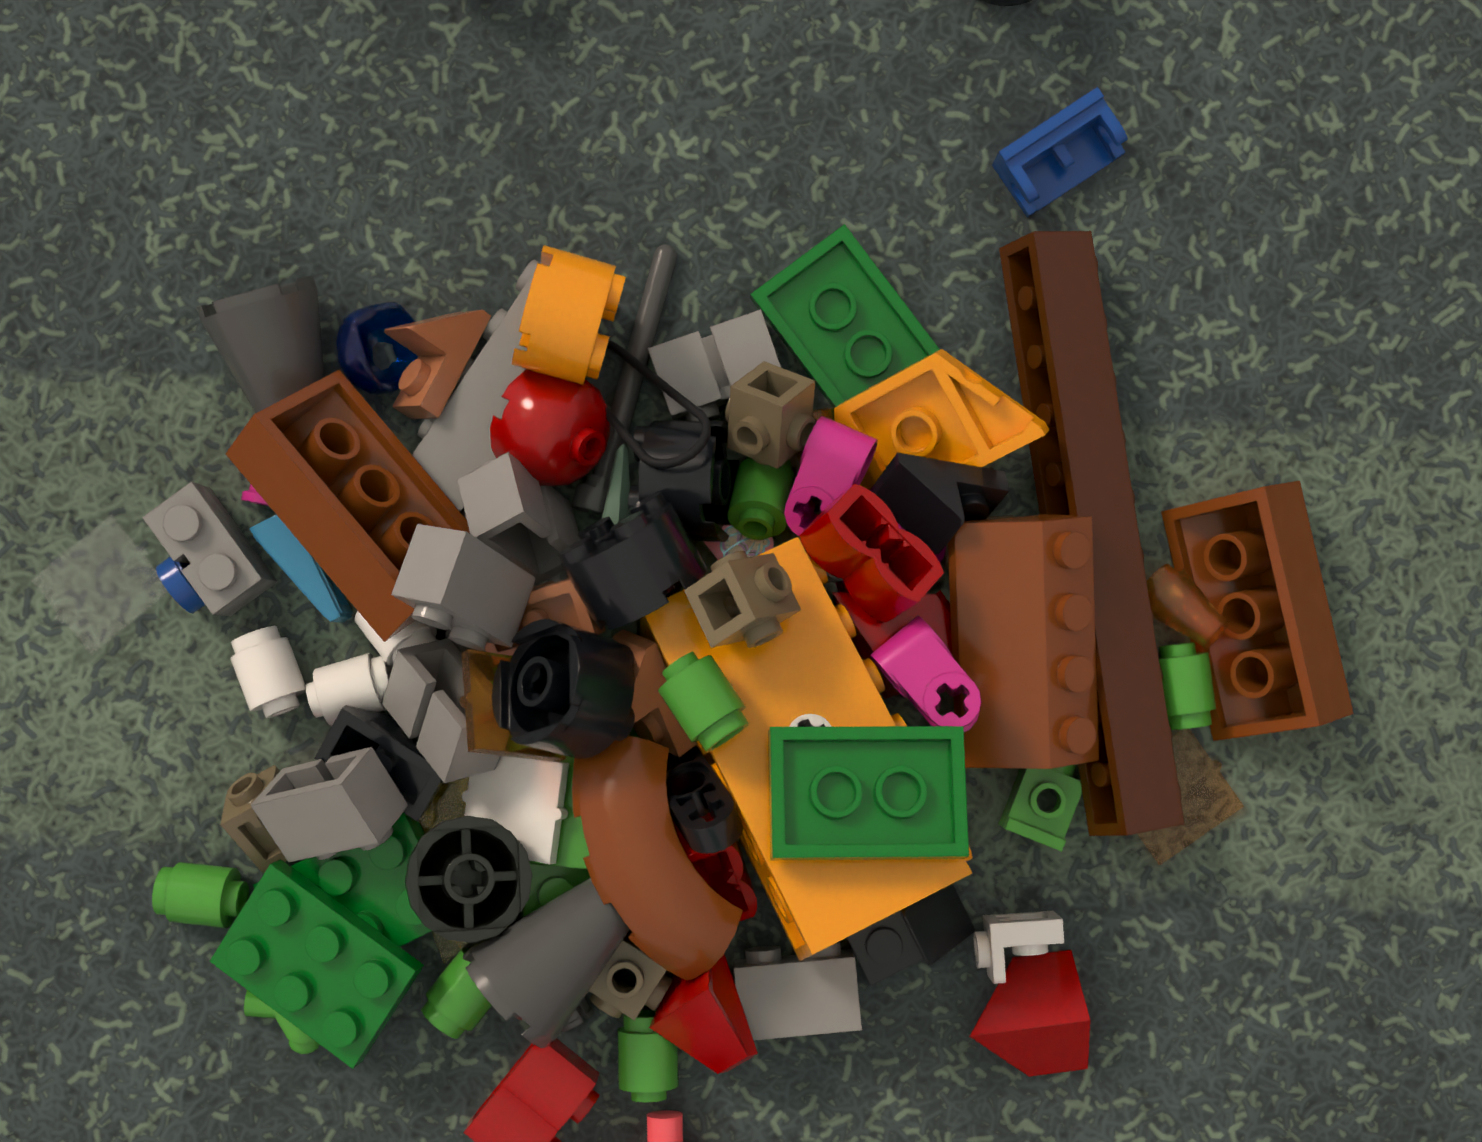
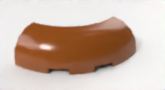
[572,736,743,981]

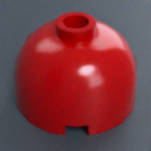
[490,369,611,486]

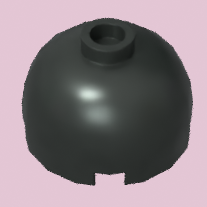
[405,816,532,943]

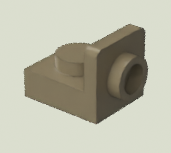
[220,765,287,874]

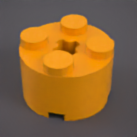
[512,245,626,385]

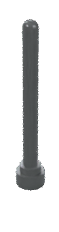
[571,244,677,517]

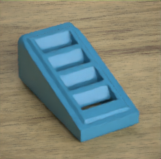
[249,515,354,623]

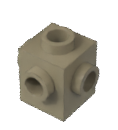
[725,361,816,469]
[684,551,801,648]
[589,930,673,1021]

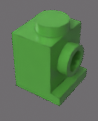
[998,765,1082,852]

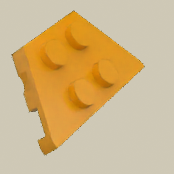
[834,349,1049,490]

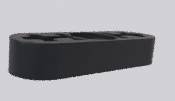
[666,745,743,854]

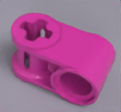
[784,416,878,537]
[870,616,981,733]

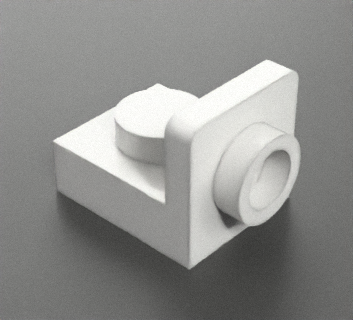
[973,911,1064,984]

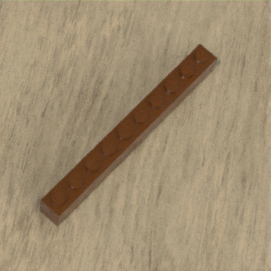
[999,231,1185,836]

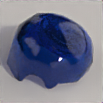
[336,302,418,395]

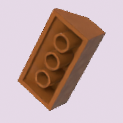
[226,369,470,642]
[1161,481,1354,741]
[948,514,1099,769]

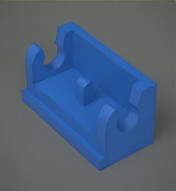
[992,87,1128,218]

